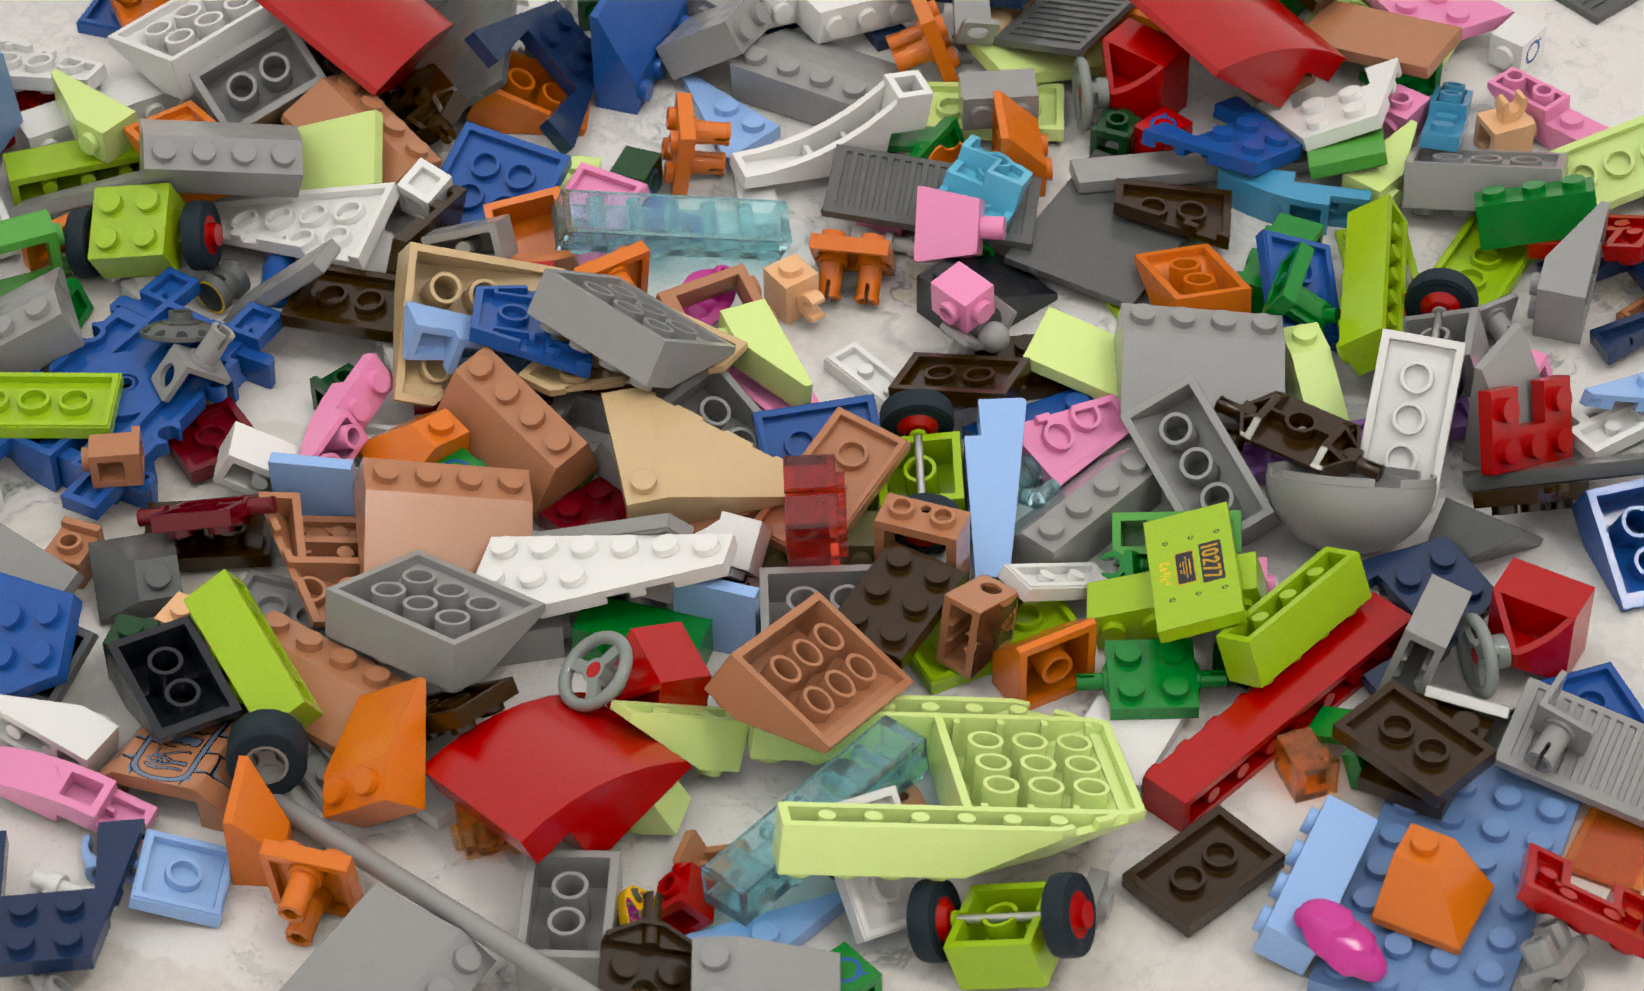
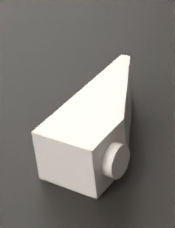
[0,694,119,772]

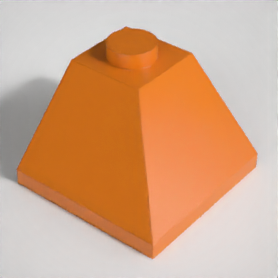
[357,408,470,463]
[222,755,299,887]
[1371,823,1494,956]

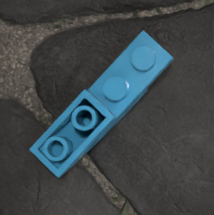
[1419,82,1473,153]
[1217,167,1372,235]

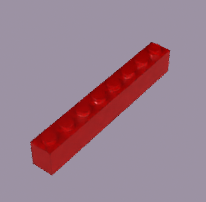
[1142,592,1412,832]

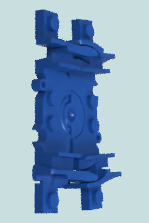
[0,267,284,521]

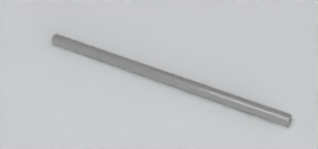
[272,794,603,991]

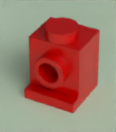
[657,862,717,935]

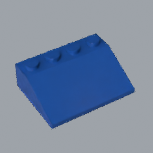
[589,0,691,115]
[1571,478,1644,612]

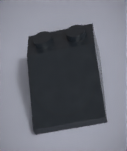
[917,256,1058,338]
[106,615,242,745]

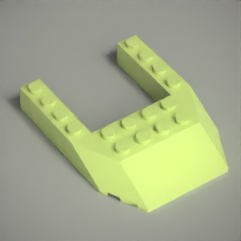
[746,695,1146,881]

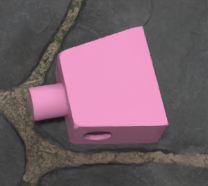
[913,186,1006,263]

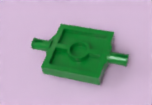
[1076,638,1227,720]

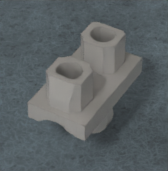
[1518,918,1591,991]

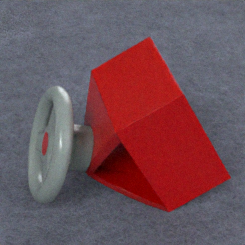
[1072,18,1190,132]
[1457,557,1595,699]
[558,621,712,741]

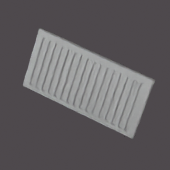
[1493,676,1644,828]

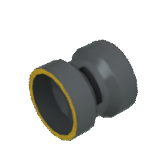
[197,260,251,314]

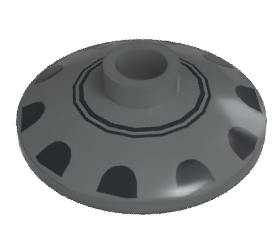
[139,309,219,343]

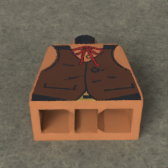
[935,575,1024,680]

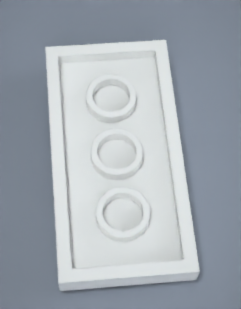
[1360,328,1467,509]

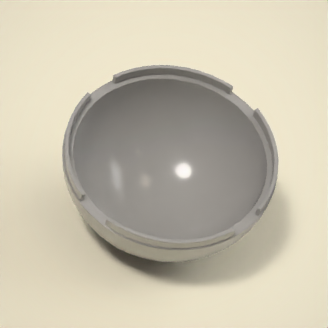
[1266,461,1437,555]

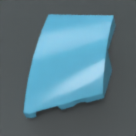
[939,134,1033,228]

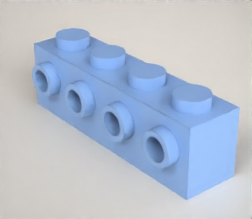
[1252,794,1378,977]

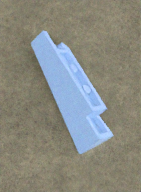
[403,301,558,375]
[963,398,1027,580]

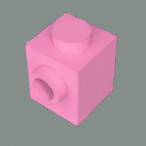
[1382,84,1431,140]
[930,261,995,334]

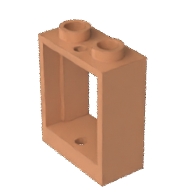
[656,263,779,323]
[874,493,970,582]

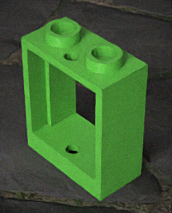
[0,209,71,297]

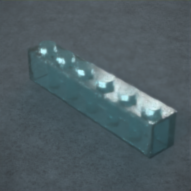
[551,189,792,263]
[701,715,929,927]

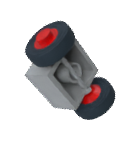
[1403,268,1489,401]

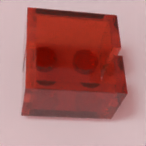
[783,454,849,567]

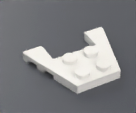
[1256,57,1402,152]

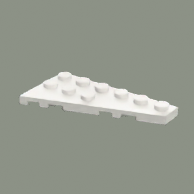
[0,36,107,94]
[212,182,400,270]
[476,533,738,619]

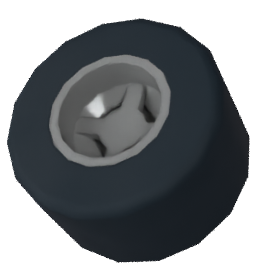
[226,709,308,794]

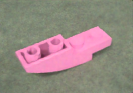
[1487,66,1610,151]
[300,353,393,460]
[0,746,158,850]

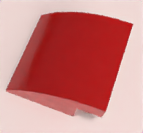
[255,0,454,96]
[1129,0,1345,109]
[426,692,691,864]

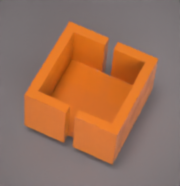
[483,186,580,271]

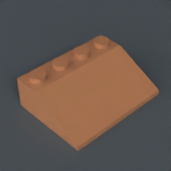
[353,457,533,574]
[704,591,914,754]

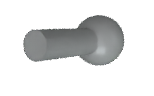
[970,321,1010,353]

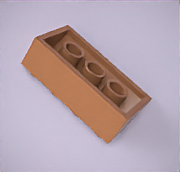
[280,73,442,205]
[436,346,599,520]
[222,610,407,753]

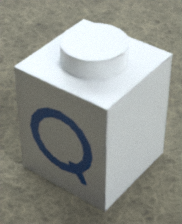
[1487,13,1547,72]

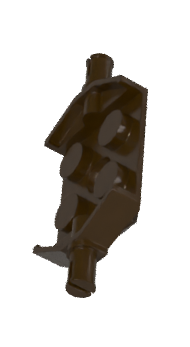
[385,63,470,146]
[1214,391,1385,482]
[598,891,692,991]

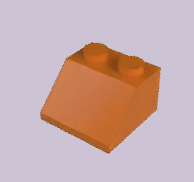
[992,91,1053,197]
[992,618,1097,710]

